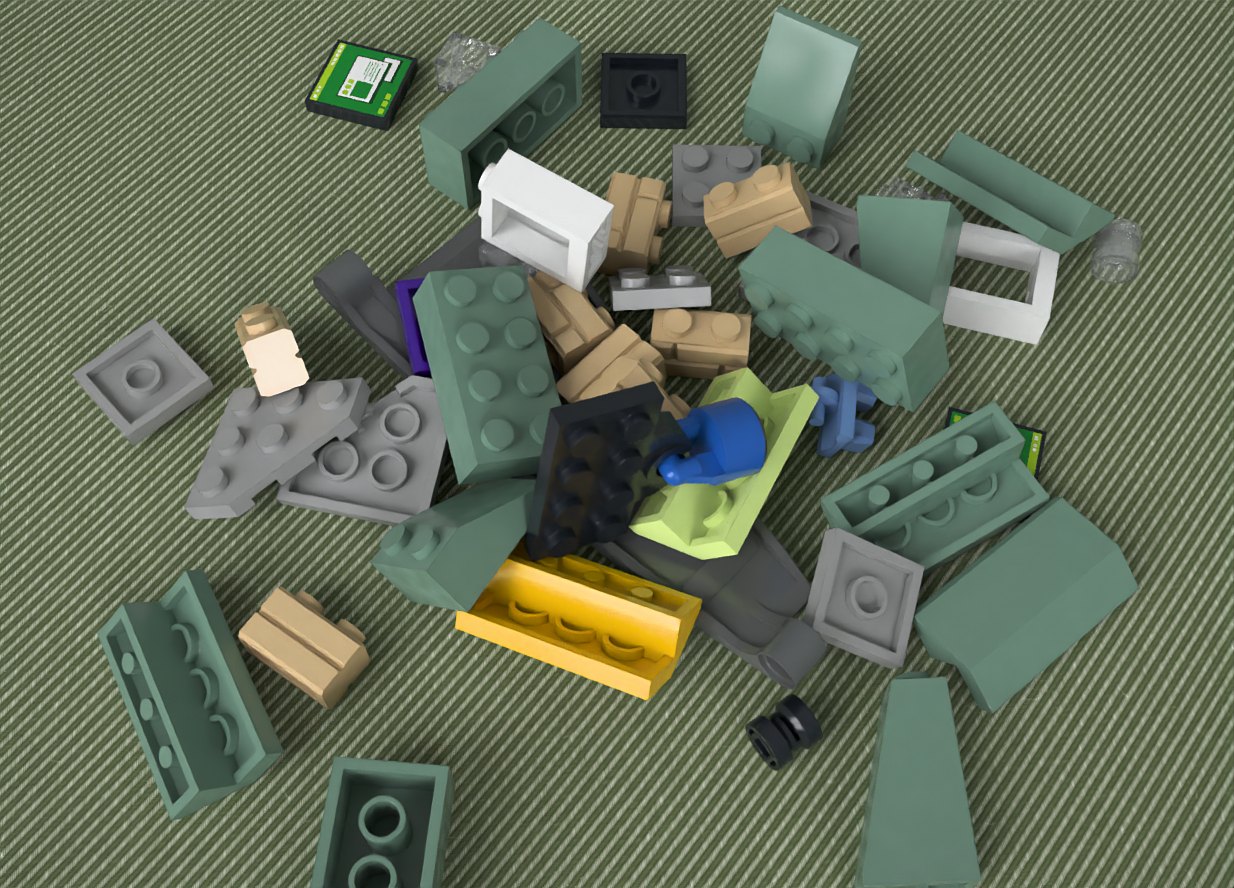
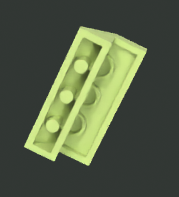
[629,367,819,560]

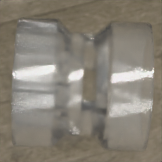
[1090,218,1143,284]

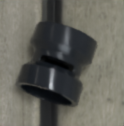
[745,694,823,771]

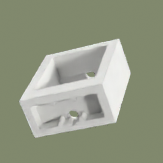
[478,149,614,293]
[943,221,1060,345]

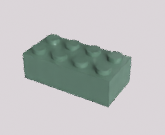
[419,18,582,211]
[738,226,950,412]
[413,265,562,485]
[310,756,455,888]

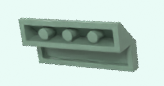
[906,130,1115,254]
[820,401,1050,578]
[912,496,1139,713]
[98,570,284,821]

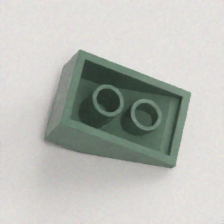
[742,6,863,170]
[370,478,536,613]

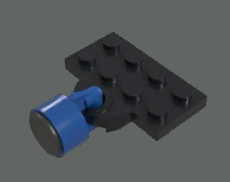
[524,381,767,562]

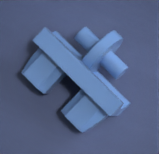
[809,373,877,458]

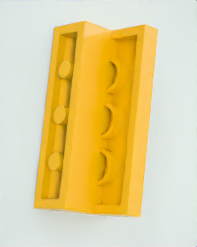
[455,538,702,701]

